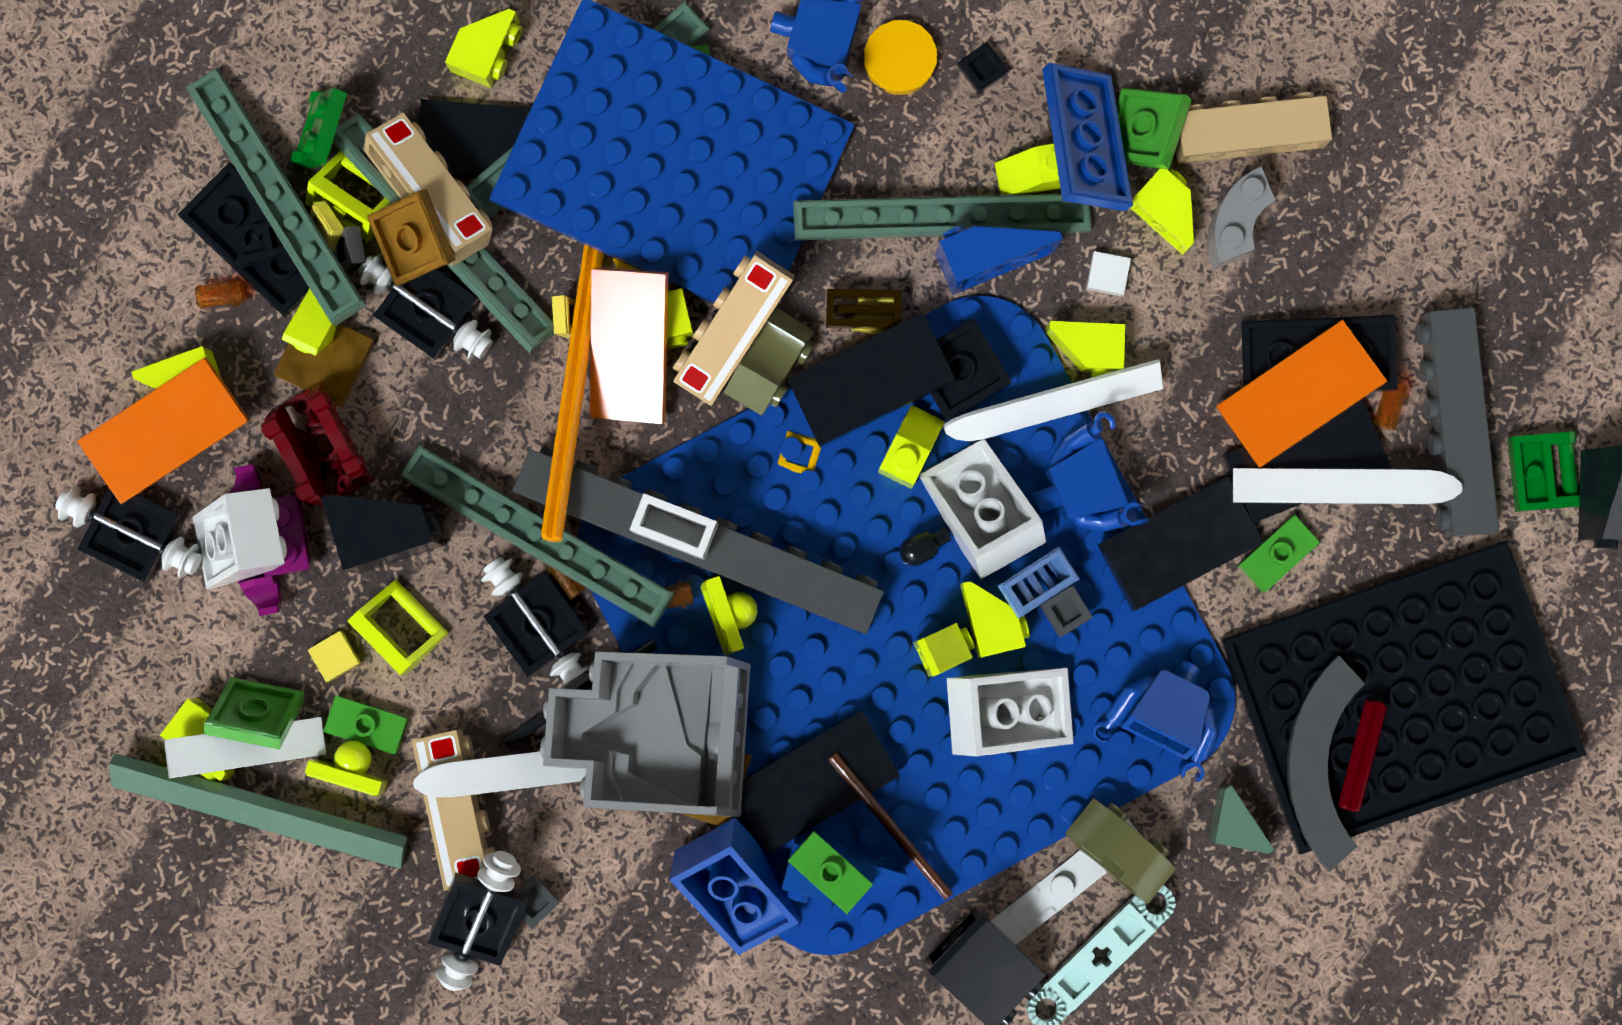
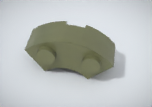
[724,308,815,416]
[1065,798,1176,904]

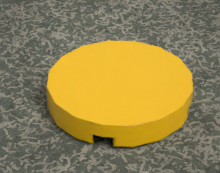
[864,20,937,95]

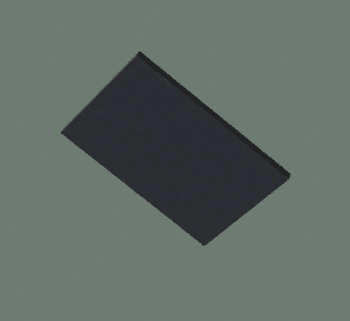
[1220,540,1587,855]

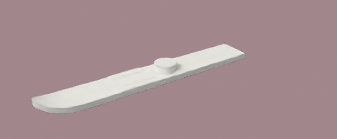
[943,359,1163,441]
[1233,468,1463,504]
[413,752,586,797]
[991,818,1140,945]

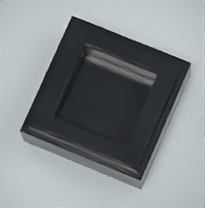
[957,42,1009,95]

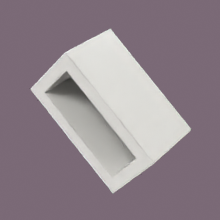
[629,494,719,560]

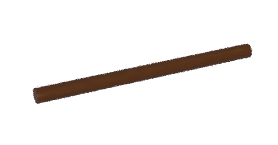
[828,752,953,900]

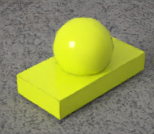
[700,576,758,655]
[305,740,389,796]

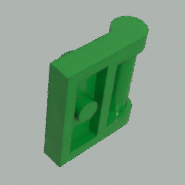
[289,88,347,169]
[1507,432,1580,512]

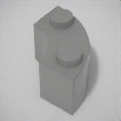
[1207,166,1276,271]

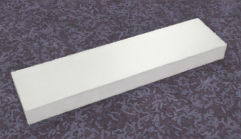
[164,717,326,778]

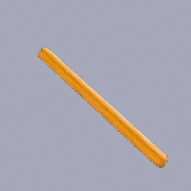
[541,245,604,542]

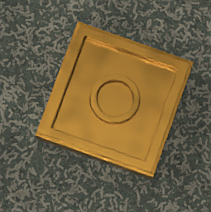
[367,189,456,286]
[273,324,375,408]

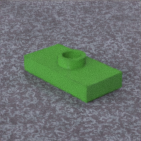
[1237,515,1320,593]
[323,696,409,755]
[788,831,873,914]

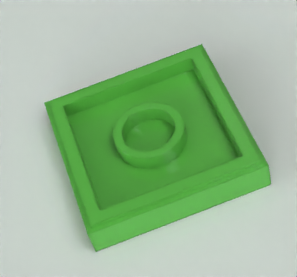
[1116,88,1192,170]
[204,677,304,750]

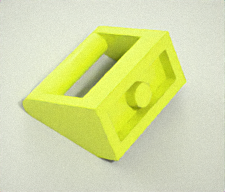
[305,150,390,244]
[348,579,449,675]

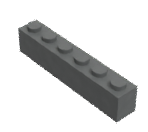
[1416,308,1499,538]

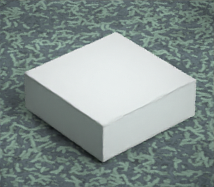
[1086,251,1131,296]

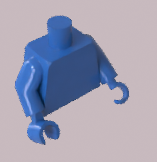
[770,0,863,93]
[1031,412,1149,532]
[1092,661,1218,782]

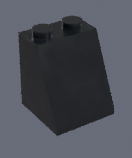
[1578,445,1622,549]
[321,495,447,574]
[924,907,1046,1025]

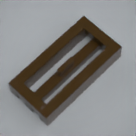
[826,289,902,329]

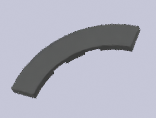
[1287,655,1365,872]

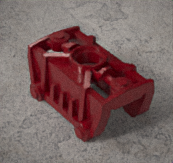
[261,383,375,507]

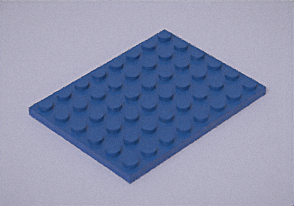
[489,0,855,304]

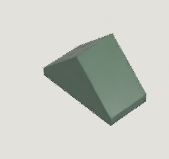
[1208,784,1274,854]

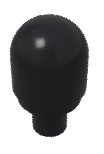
[899,527,951,566]

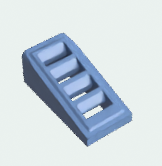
[998,547,1079,618]

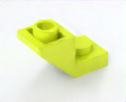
[282,288,359,356]

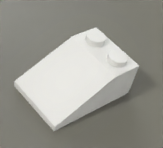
[919,439,1046,579]
[193,488,287,590]
[947,668,1074,757]

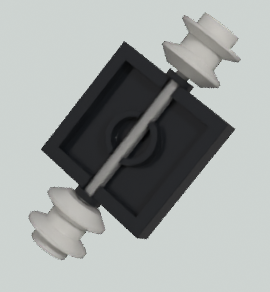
[358,254,493,361]
[56,486,202,583]
[481,557,590,689]
[428,851,528,991]

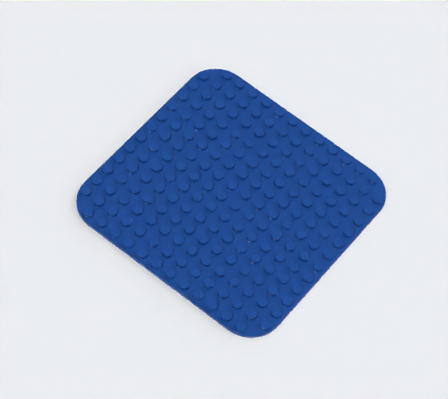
[577,296,1235,955]

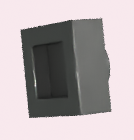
[334,226,367,272]
[1039,585,1093,638]
[516,874,561,929]

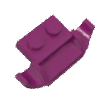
[230,464,312,616]

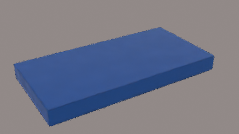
[1042,62,1133,211]

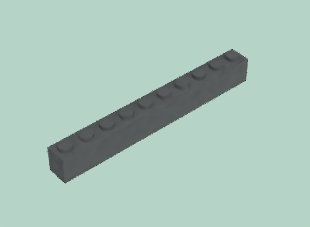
[512,446,884,635]

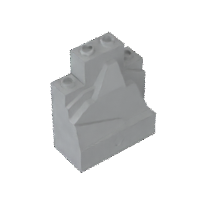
[540,652,751,817]

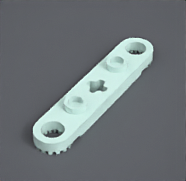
[1026,885,1176,1025]

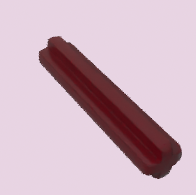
[1338,700,1387,812]

